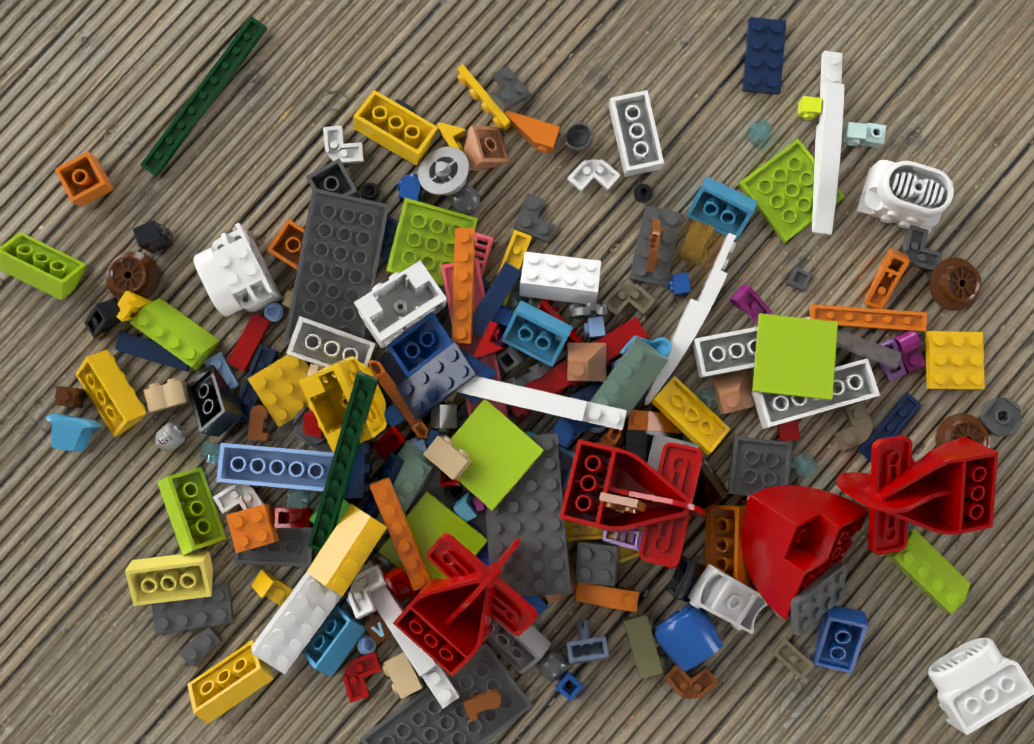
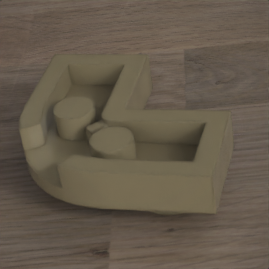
[602,283,656,317]
[833,401,872,451]

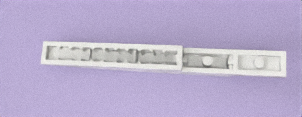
[812,51,845,235]
[642,233,736,406]
[456,376,627,430]
[356,560,460,708]

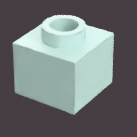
[842,122,868,146]
[860,123,886,148]

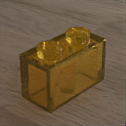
[678,219,716,266]

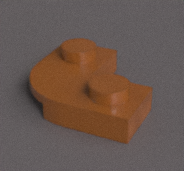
[646,218,664,273]
[663,664,719,699]

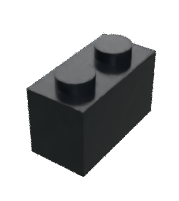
[132,220,173,254]

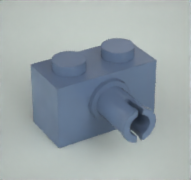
[565,620,609,665]

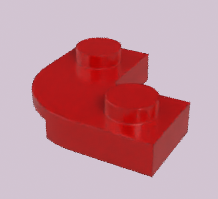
[343,651,382,703]

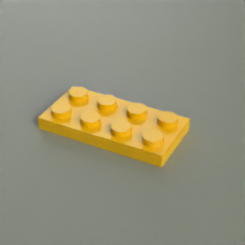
[651,376,730,456]

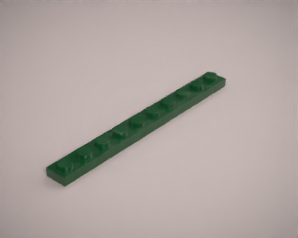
[140,16,267,177]
[308,371,379,551]

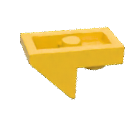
[437,123,467,152]
[116,291,152,322]
[251,569,293,606]

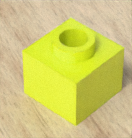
[797,96,822,120]

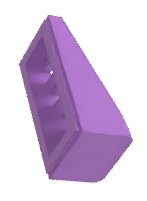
[879,338,907,381]
[602,528,644,551]

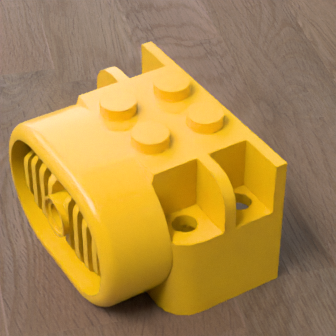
[299,356,386,453]

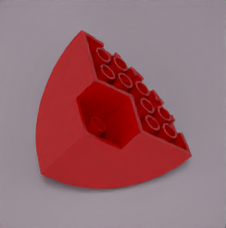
[740,485,869,620]

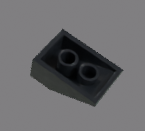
[187,365,243,437]
[624,430,683,463]
[666,555,706,602]

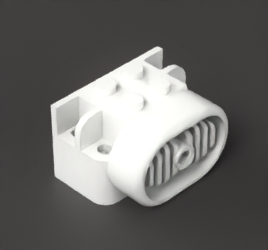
[857,160,954,233]
[194,223,283,317]
[354,261,447,348]
[928,638,1034,735]

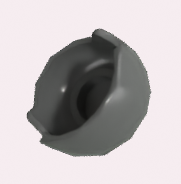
[565,123,593,152]
[452,186,480,215]
[537,649,569,681]

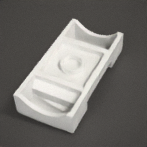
[688,564,768,634]

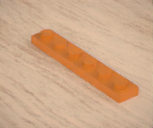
[452,228,475,344]
[809,304,927,332]
[369,477,432,591]

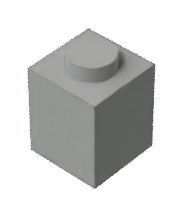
[431,404,457,432]

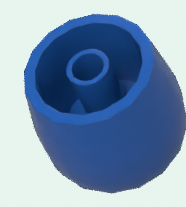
[654,604,723,672]

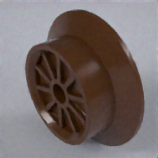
[106,251,160,300]
[929,257,982,311]
[935,413,990,448]

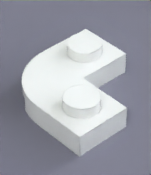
[323,126,364,164]
[567,159,621,192]
[213,484,264,514]
[348,565,387,619]

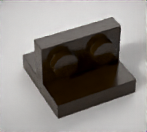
[693,459,728,509]

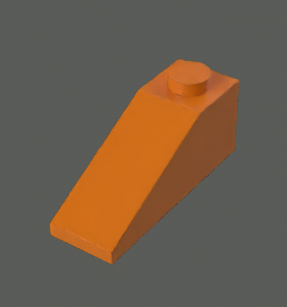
[505,110,560,154]
[864,247,910,309]
[626,410,684,434]
[574,582,640,612]

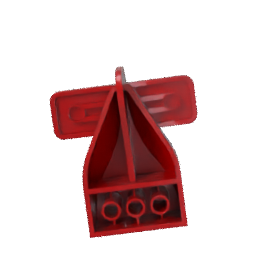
[836,436,998,555]
[559,439,707,568]
[393,533,538,677]

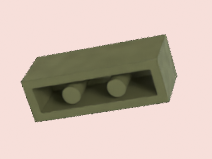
[623,612,665,680]

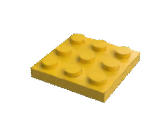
[925,331,985,390]
[248,354,310,427]

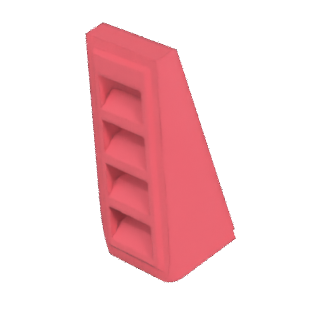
[475,233,494,276]

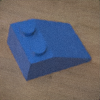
[387,312,454,378]
[813,605,868,674]

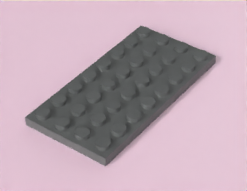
[284,188,389,342]
[485,433,572,596]
[360,642,533,744]

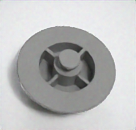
[418,147,469,196]

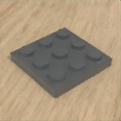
[727,436,793,496]

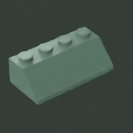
[590,337,669,419]
[377,441,437,525]

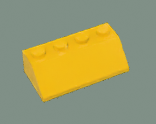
[353,90,438,166]
[75,350,147,437]
[306,504,387,596]
[187,640,274,724]

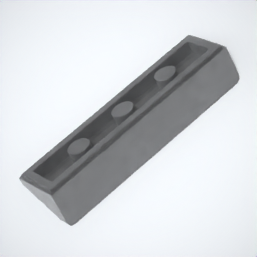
[836,329,901,368]

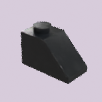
[84,298,121,338]

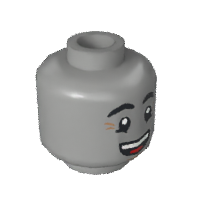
[155,423,185,451]

